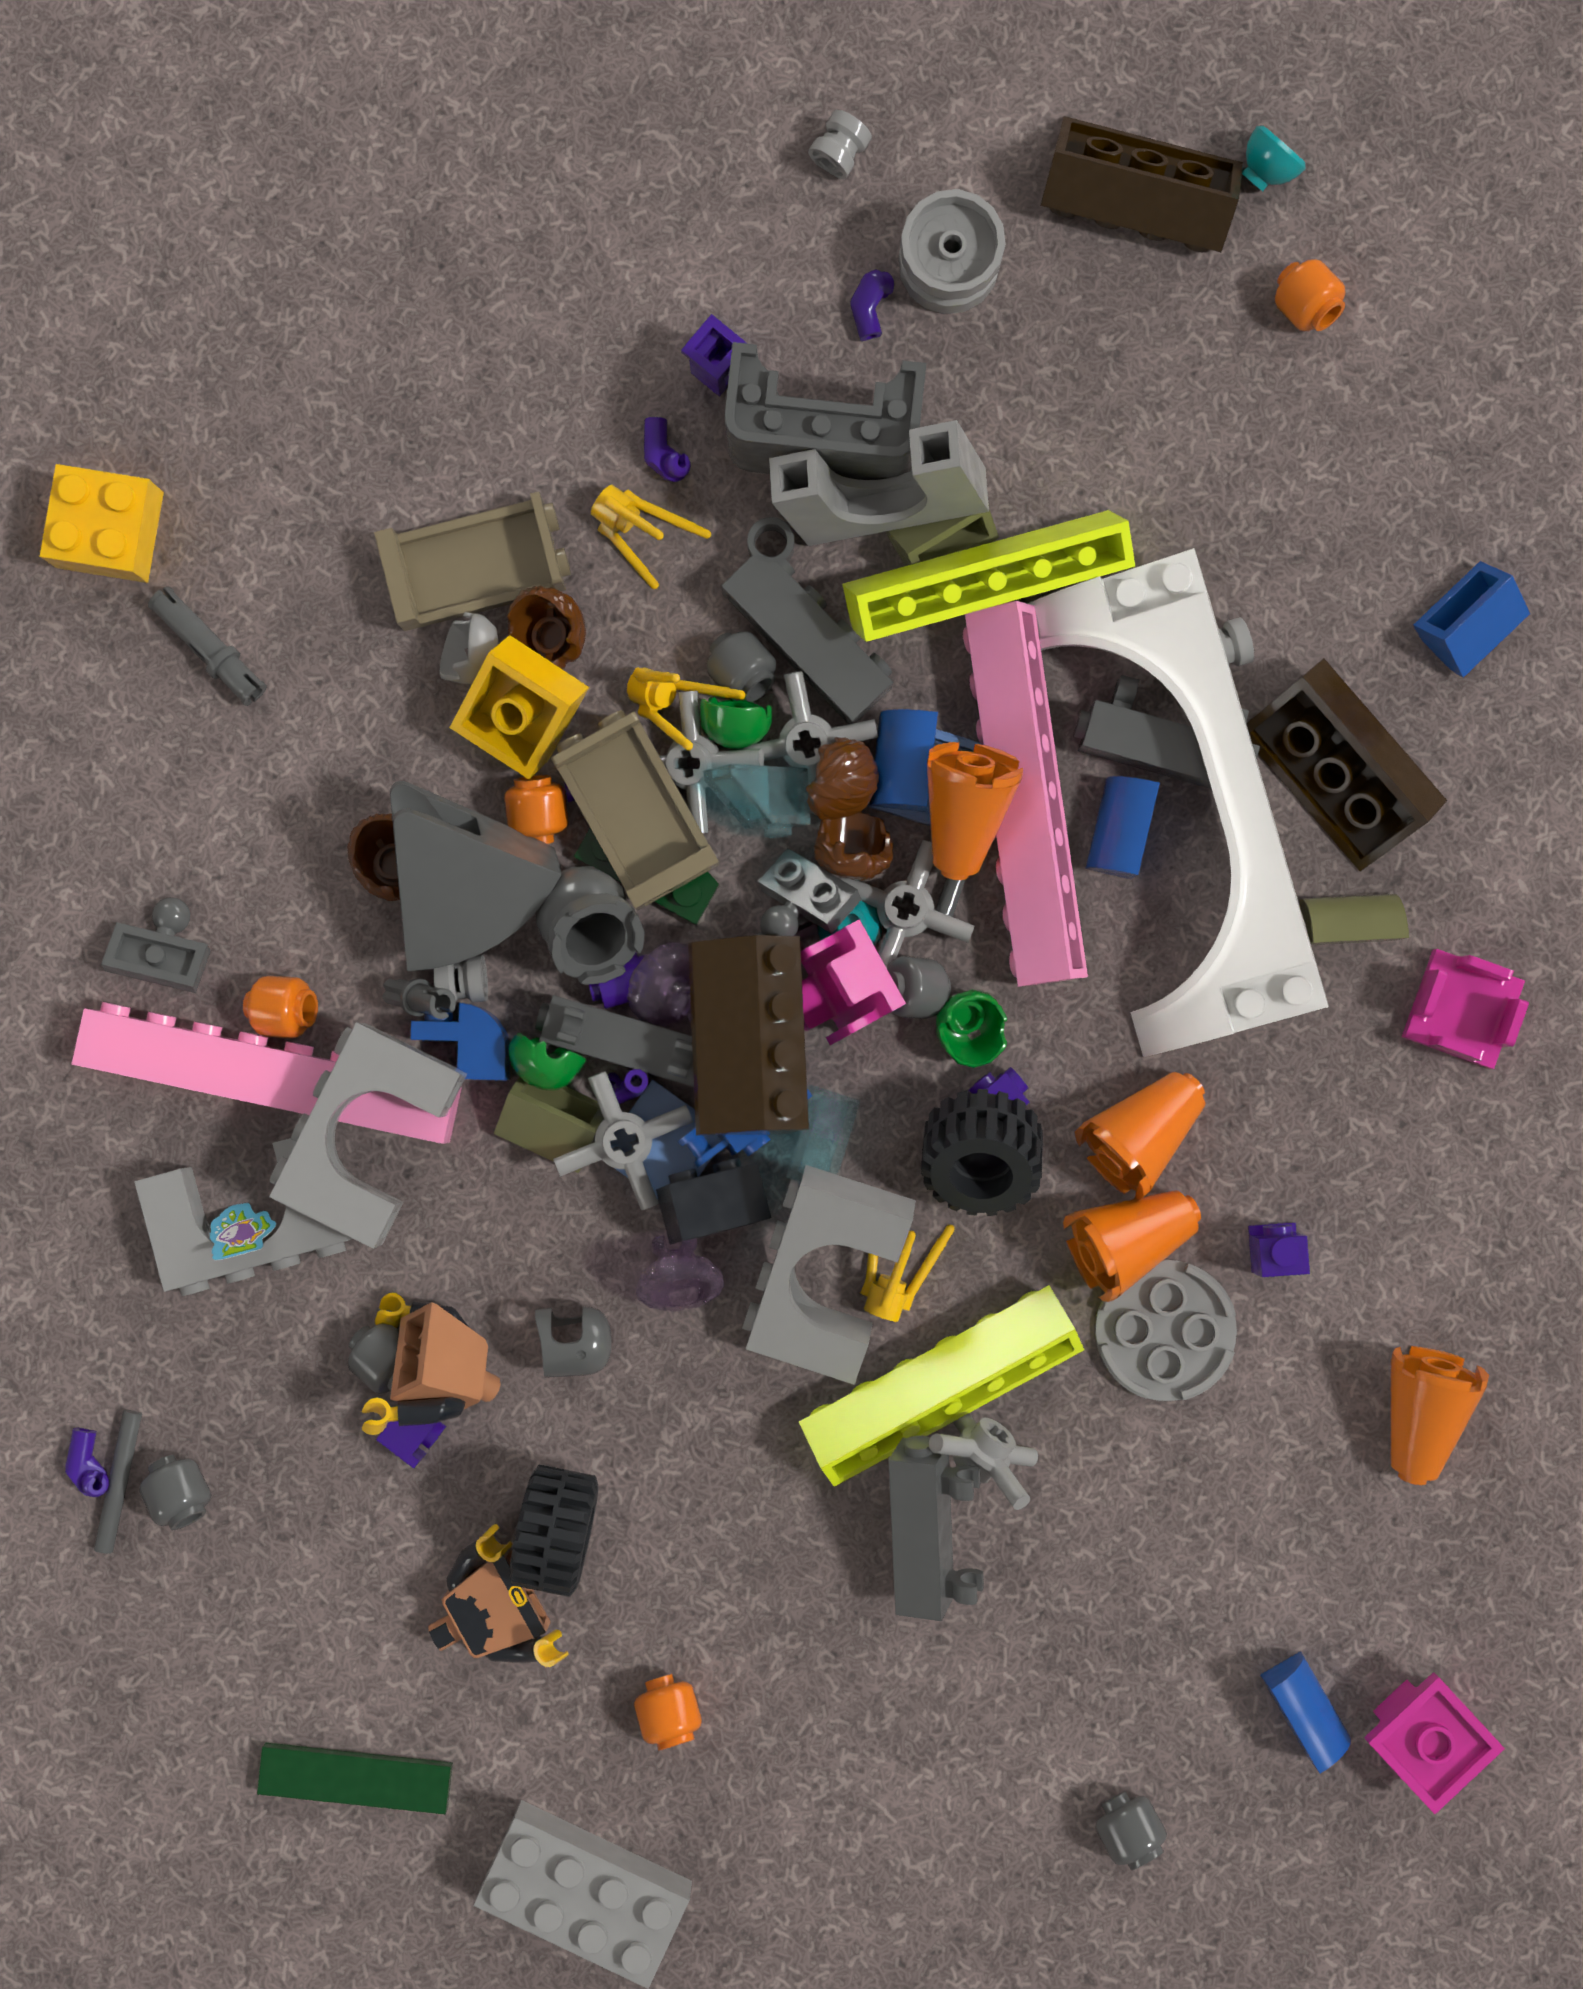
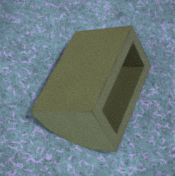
[886,509,999,566]
[1299,894,1409,945]
[494,1077,604,1173]

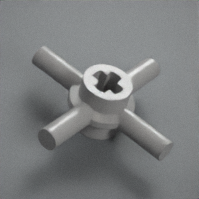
[737,671,878,813]
[659,691,764,833]
[841,840,975,968]
[553,1071,693,1210]
[929,1413,1038,1510]

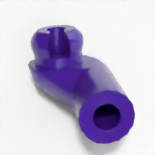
[850,269,895,341]
[644,417,691,482]
[607,1069,648,1105]
[65,1427,109,1497]

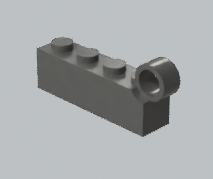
[721,517,893,724]

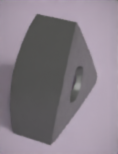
[390,781,562,971]

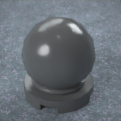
[535,866,645,985]

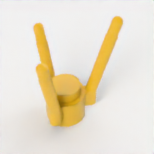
[591,485,711,589]
[627,667,746,751]
[861,1224,955,1322]

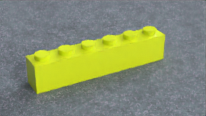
[842,510,1135,642]
[799,1285,1084,1487]

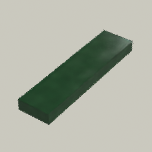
[257,1743,453,1815]

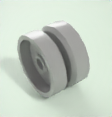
[898,189,1006,314]

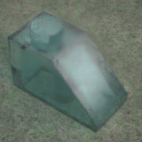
[703,764,810,838]
[786,1086,860,1181]

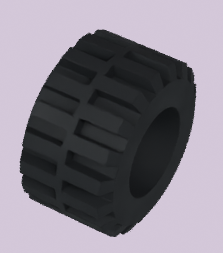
[921,1089,1043,1216]
[510,1464,599,1597]

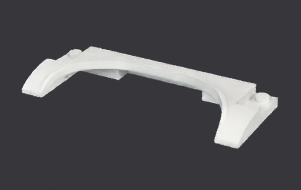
[1028,548,1329,1057]

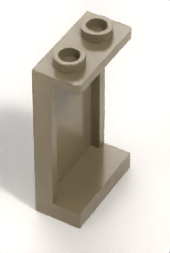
[374,491,571,631]
[551,710,720,911]

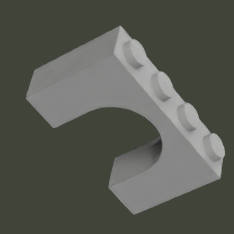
[769,420,989,546]
[269,1022,467,1249]
[134,1138,353,1296]
[742,1165,916,1385]

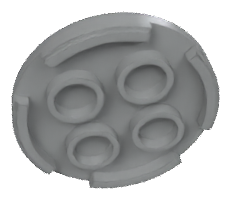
[1095,1259,1237,1401]

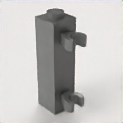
[1073,675,1260,789]
[535,995,694,1087]
[889,1436,984,1621]

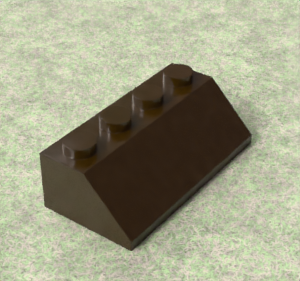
[1040,116,1243,253]
[1246,658,1448,872]
[688,935,809,1136]

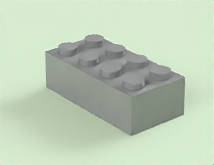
[474,1800,692,1989]

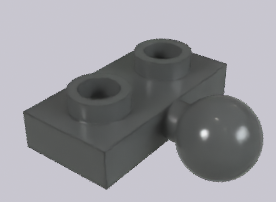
[758,848,862,936]
[101,897,211,993]

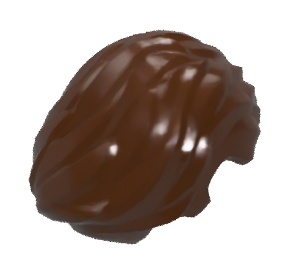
[507,586,586,670]
[806,737,879,820]
[814,812,893,881]
[347,813,400,901]

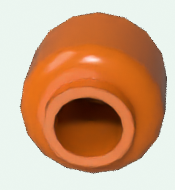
[1275,259,1346,331]
[504,775,568,844]
[243,976,318,1038]
[634,1674,702,1751]

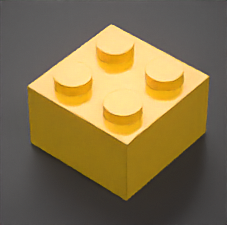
[39,464,164,583]
[449,635,589,779]

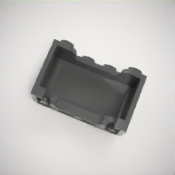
[725,342,927,480]

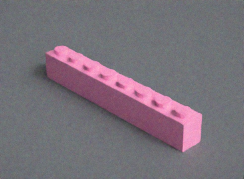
[963,601,1088,987]
[72,1002,462,1144]

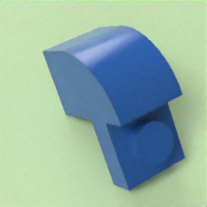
[410,1003,510,1080]

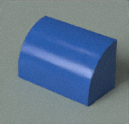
[1413,561,1530,678]
[869,709,938,812]
[1085,776,1160,879]
[1260,1651,1351,1773]

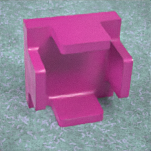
[801,919,906,1045]
[1402,949,1529,1069]
[1364,1672,1505,1814]

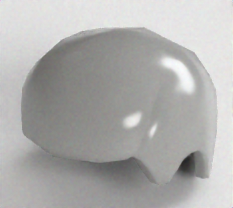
[439,612,499,685]

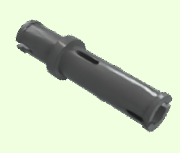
[148,586,267,706]

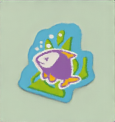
[210,1203,277,1260]

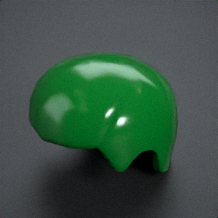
[700,697,772,749]
[936,989,1008,1068]
[509,1033,586,1091]

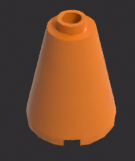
[927,742,1023,880]
[1075,1072,1206,1200]
[1063,1190,1201,1302]
[1391,1346,1489,1485]

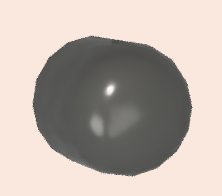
[535,1306,612,1378]

